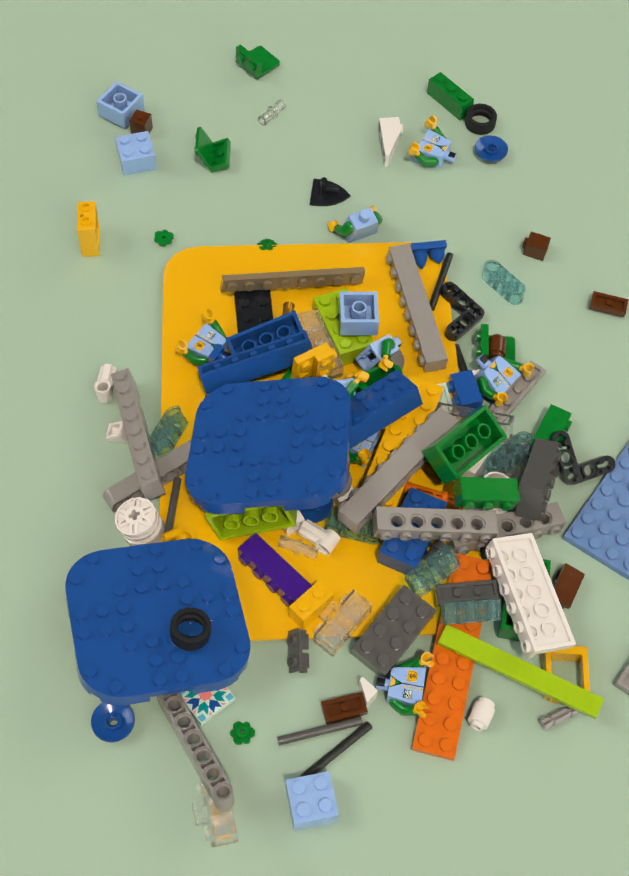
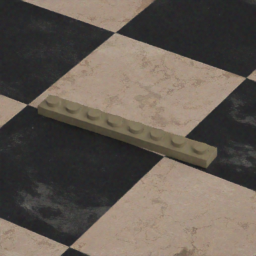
[221,267,365,292]

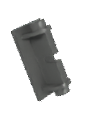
[287,628,310,673]

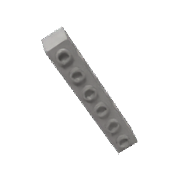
[446,502,566,556]
[372,506,498,543]

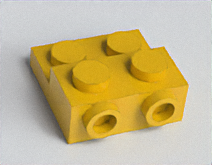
[290,342,337,379]

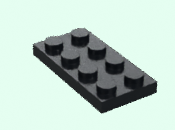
[234,290,273,333]

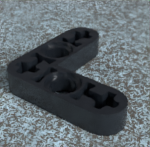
[440,282,485,341]
[550,430,615,485]

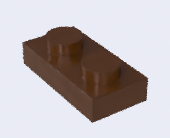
[589,291,629,317]
[321,692,368,724]

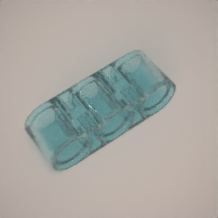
[482,260,526,305]
[149,406,188,456]
[486,431,533,475]
[323,509,381,544]
[405,545,461,597]
[440,599,502,625]

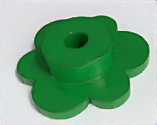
[154,230,174,246]
[257,239,278,250]
[230,721,255,745]

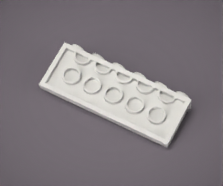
[486,533,576,660]

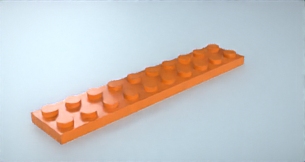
[411,553,492,761]

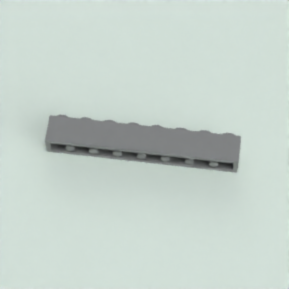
[386,243,448,373]
[111,368,166,500]
[337,407,459,534]

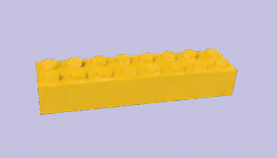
[362,375,444,523]

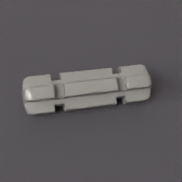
[539,706,579,730]

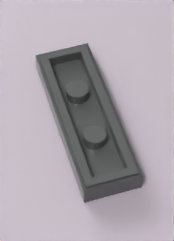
[434,579,500,607]

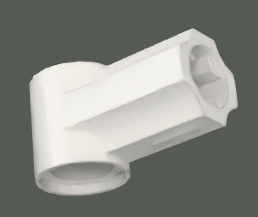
[94,364,117,403]
[298,519,341,556]

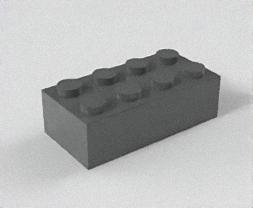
[515,438,562,521]
[350,585,437,678]

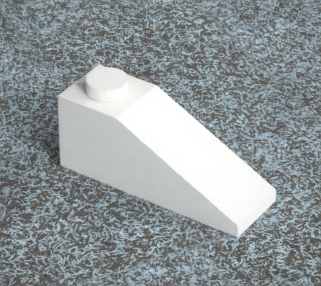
[378,117,403,167]

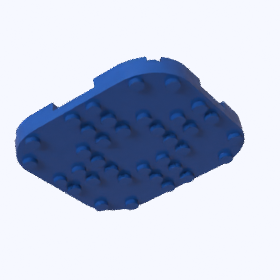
[185,376,353,514]
[65,539,250,705]

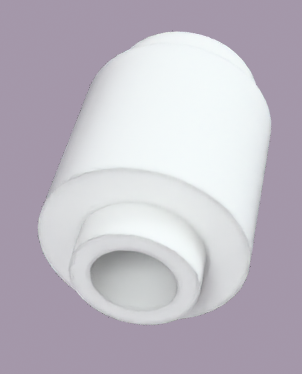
[468,697,495,731]

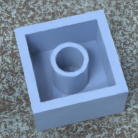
[96,81,145,129]
[115,131,157,175]
[339,292,379,335]
[285,771,339,831]

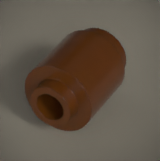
[488,334,506,360]

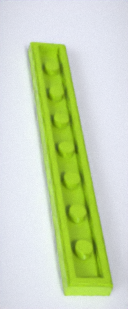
[438,624,604,719]

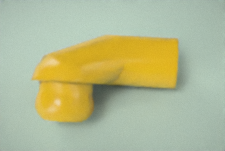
[161,528,192,542]

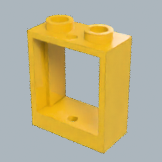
[77,201,100,257]
[542,646,590,703]

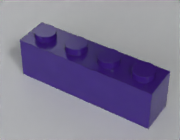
[238,533,312,607]

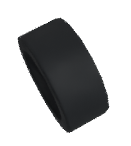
[465,103,497,135]
[170,608,211,651]

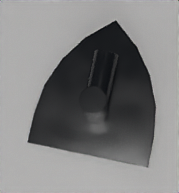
[310,177,351,206]

